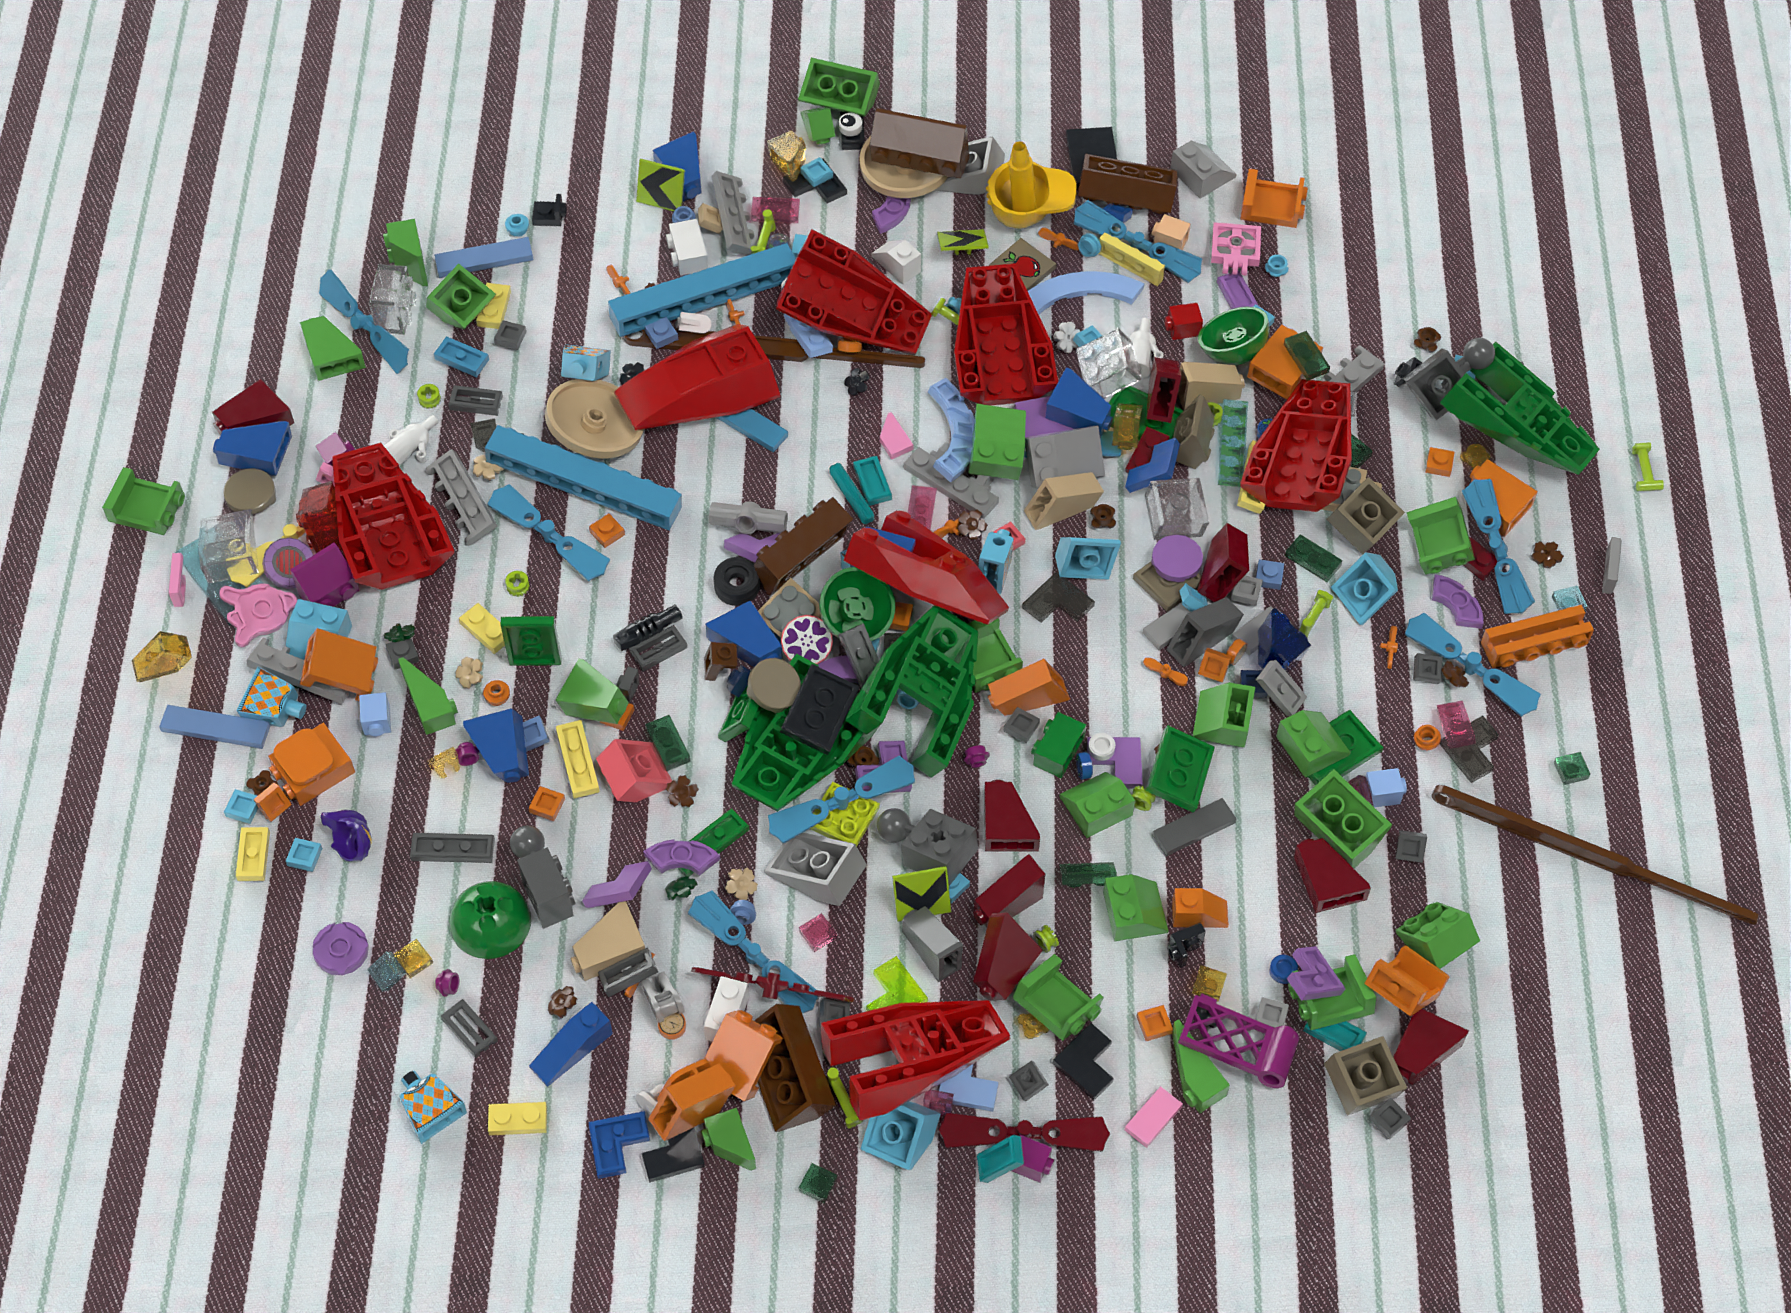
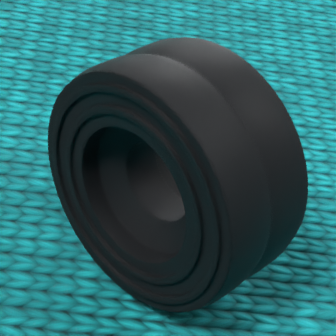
[713,557,760,606]

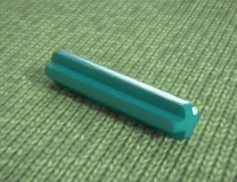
[829,463,874,524]

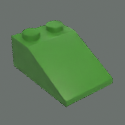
[969,404,1026,480]

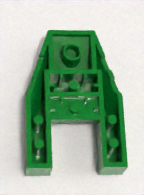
[1440,341,1600,475]
[845,605,978,778]
[732,653,886,812]

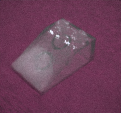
[198,509,259,584]

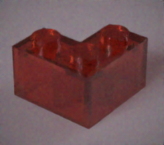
[296,481,342,553]

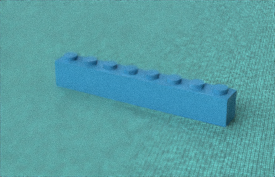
[608,243,796,337]
[485,425,682,531]

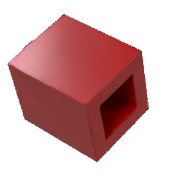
[1164,302,1203,340]

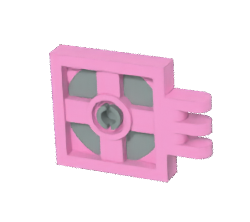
[1211,222,1261,276]

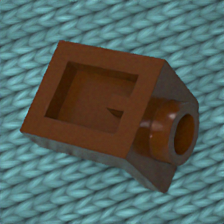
[704,642,738,681]

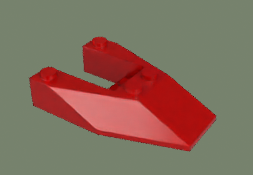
[843,510,1009,625]
[821,1000,1010,1121]

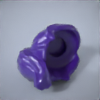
[320,809,372,862]

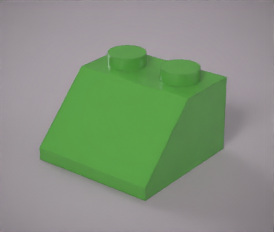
[383,219,428,287]
[426,263,496,330]
[1276,710,1351,778]
[1059,772,1135,838]
[1103,874,1168,942]

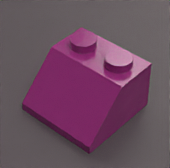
[290,543,359,607]

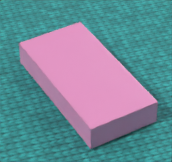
[1124,1086,1183,1148]

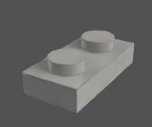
[1256,660,1307,716]

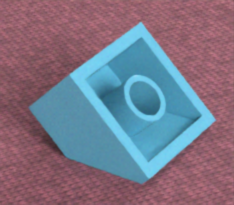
[286,599,352,660]

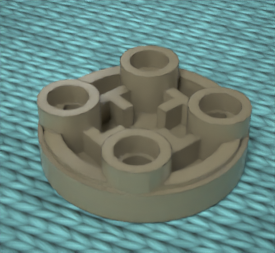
[223,468,276,518]
[746,658,801,713]

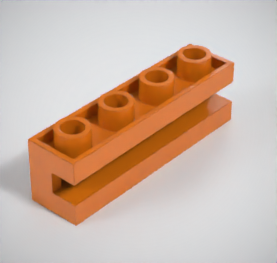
[1481,605,1594,668]

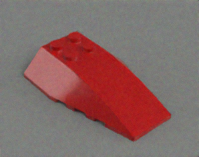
[332,442,454,590]

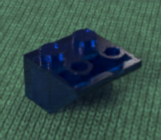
[1258,608,1311,673]

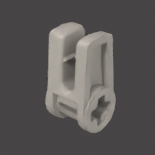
[641,971,685,1023]

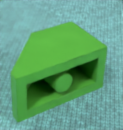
[800,107,835,144]
[701,1108,756,1171]

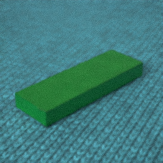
[678,808,749,877]

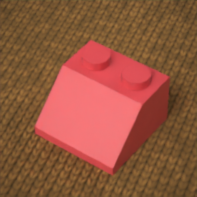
[596,739,672,802]

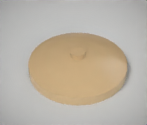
[860,136,948,198]
[545,379,644,459]

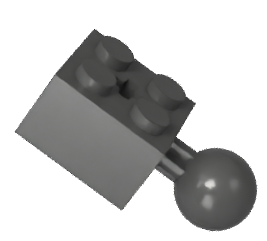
[1402,338,1495,420]
[877,808,978,886]
[510,825,576,929]

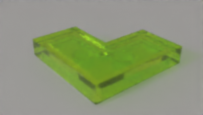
[866,956,928,1011]

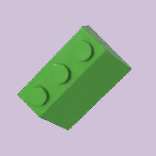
[798,57,880,116]
[1295,770,1392,868]

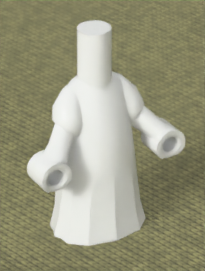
[1116,318,1164,378]
[384,415,438,467]

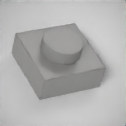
[1231,576,1263,606]
[1256,997,1289,1028]

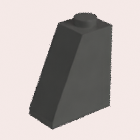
[1167,597,1244,667]
[902,906,963,982]

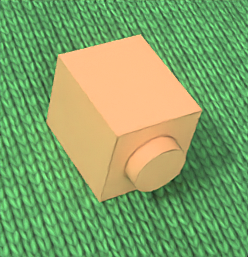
[1152,214,1191,250]

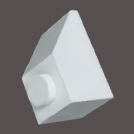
[871,240,921,284]

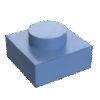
[645,317,678,349]
[1256,560,1284,590]
[523,716,550,752]

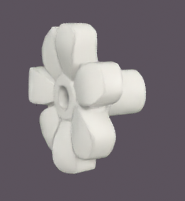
[1053,322,1080,353]

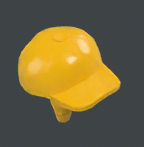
[986,141,1076,228]

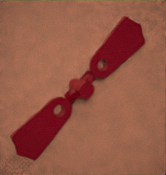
[691,967,854,1003]
[939,1113,1110,1152]

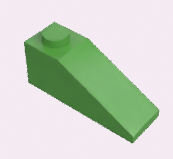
[398,657,458,735]
[1172,1019,1230,1113]

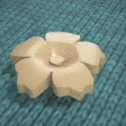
[473,455,503,481]
[455,657,483,688]
[725,868,758,900]

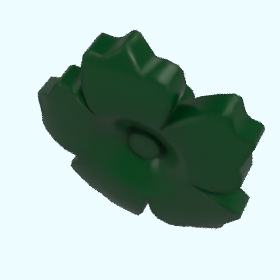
[384,623,415,642]
[665,876,698,901]

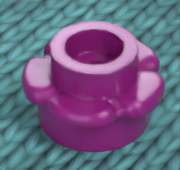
[454,742,480,766]
[964,745,990,768]
[435,969,460,997]

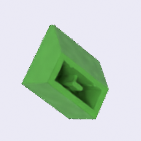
[1193,682,1255,748]
[1395,902,1480,969]

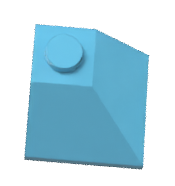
[1055,537,1121,579]
[1331,552,1398,625]
[861,1102,941,1170]

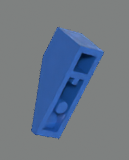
[529,1002,613,1087]

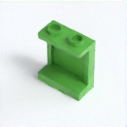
[102,467,185,535]
[1407,497,1475,575]
[967,618,1023,693]
[1013,954,1104,1041]
[1288,954,1376,1030]

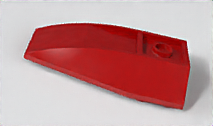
[776,229,932,355]
[954,263,1058,406]
[614,324,780,430]
[1240,379,1352,512]

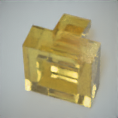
[426,747,460,779]

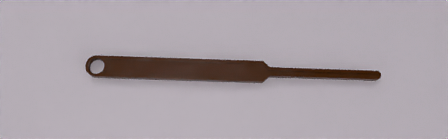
[624,328,925,368]
[1432,785,1759,925]

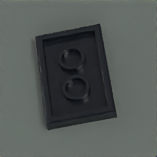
[1066,127,1117,188]
[780,664,860,755]

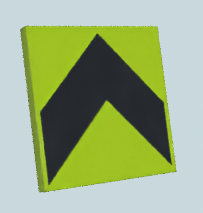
[636,158,685,211]
[937,229,989,255]
[892,866,951,922]

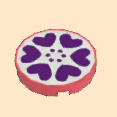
[781,615,833,665]

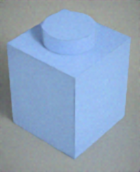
[359,692,391,736]
[1363,768,1407,807]

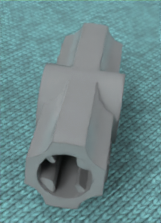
[709,501,788,534]

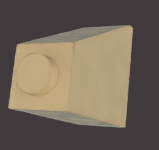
[1178,362,1245,410]
[1024,472,1104,530]
[570,901,645,981]

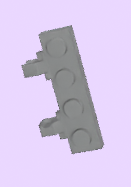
[904,442,999,519]

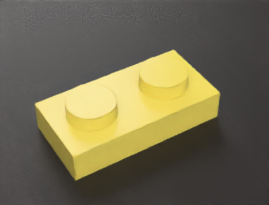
[476,283,511,329]
[459,603,505,654]
[236,827,270,881]
[488,1102,547,1136]

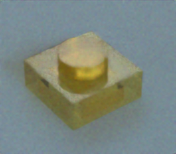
[393,939,433,979]
[1192,965,1227,1002]

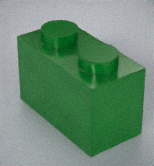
[1031,712,1086,779]

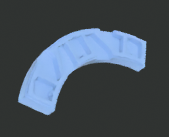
[1028,271,1144,314]
[928,378,975,482]

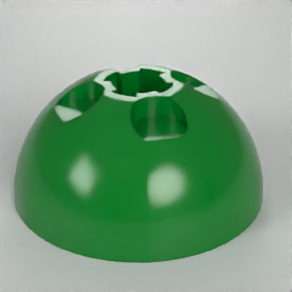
[1198,307,1270,365]
[819,567,895,641]
[449,881,531,959]

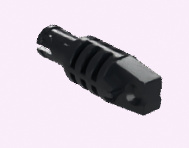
[613,604,683,651]

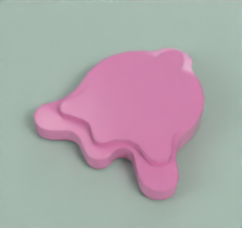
[219,583,297,647]

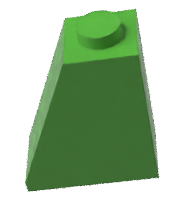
[300,315,366,381]
[556,658,629,724]

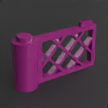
[1178,993,1299,1089]

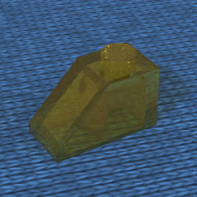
[767,130,806,181]
[1112,403,1142,450]
[132,631,192,682]

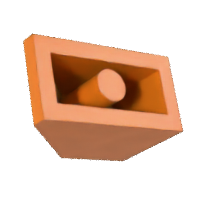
[1172,888,1229,928]

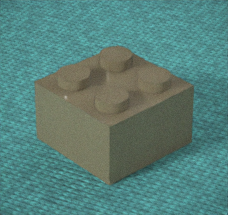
[1326,477,1405,555]
[1324,1036,1407,1116]

